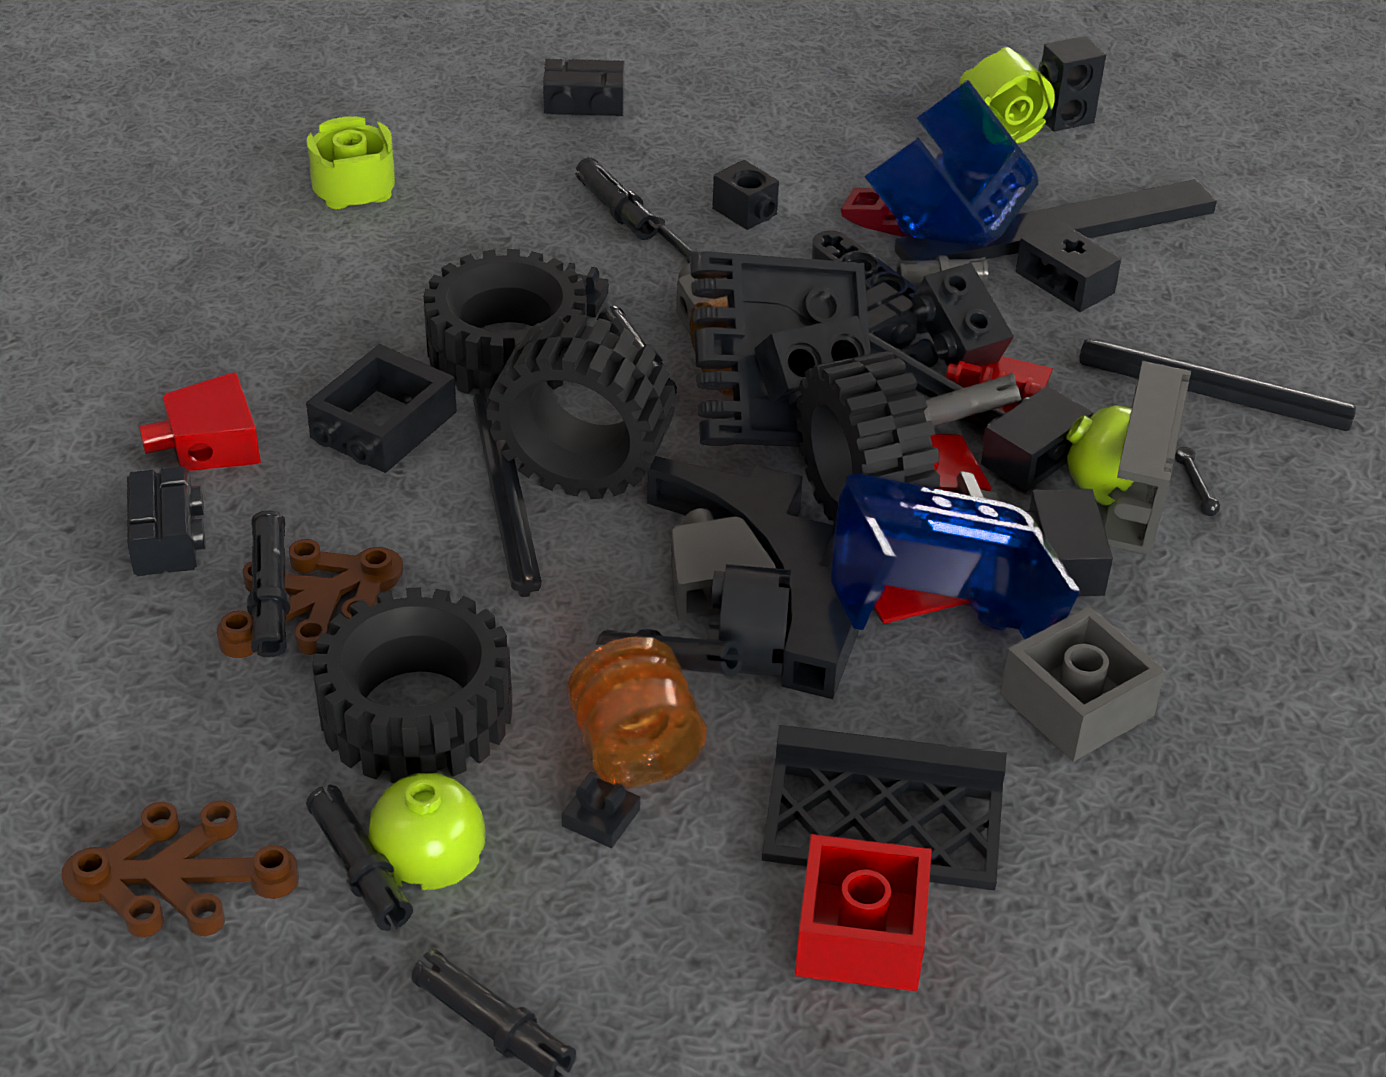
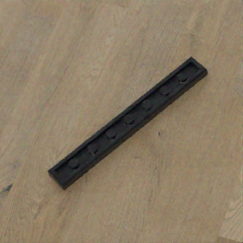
[894,179,1217,261]

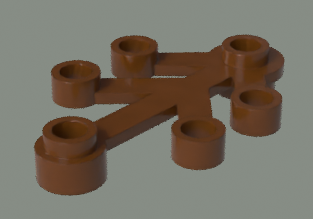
[217,539,403,658]
[61,800,299,937]

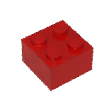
[795,834,932,992]

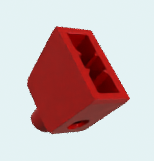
[139,372,261,471]

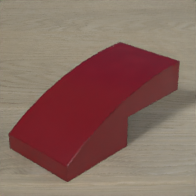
[841,188,938,237]

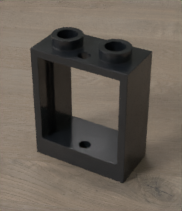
[306,344,457,473]

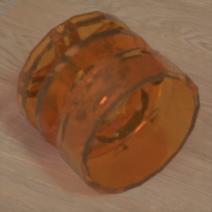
[567,636,707,788]

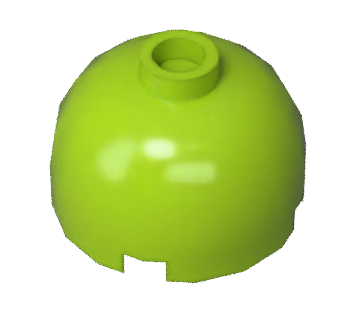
[1066,405,1134,506]
[368,773,486,890]

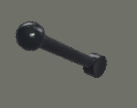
[656,217,698,263]
[1175,447,1220,516]

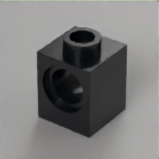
[712,160,779,230]

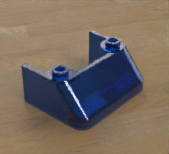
[864,80,1039,246]
[831,474,1080,639]

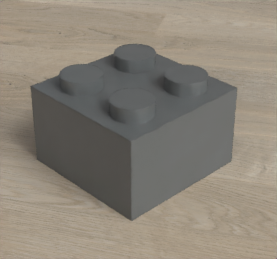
[1000,606,1166,762]

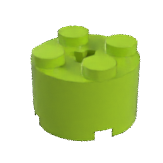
[959,48,1055,145]
[307,116,395,209]

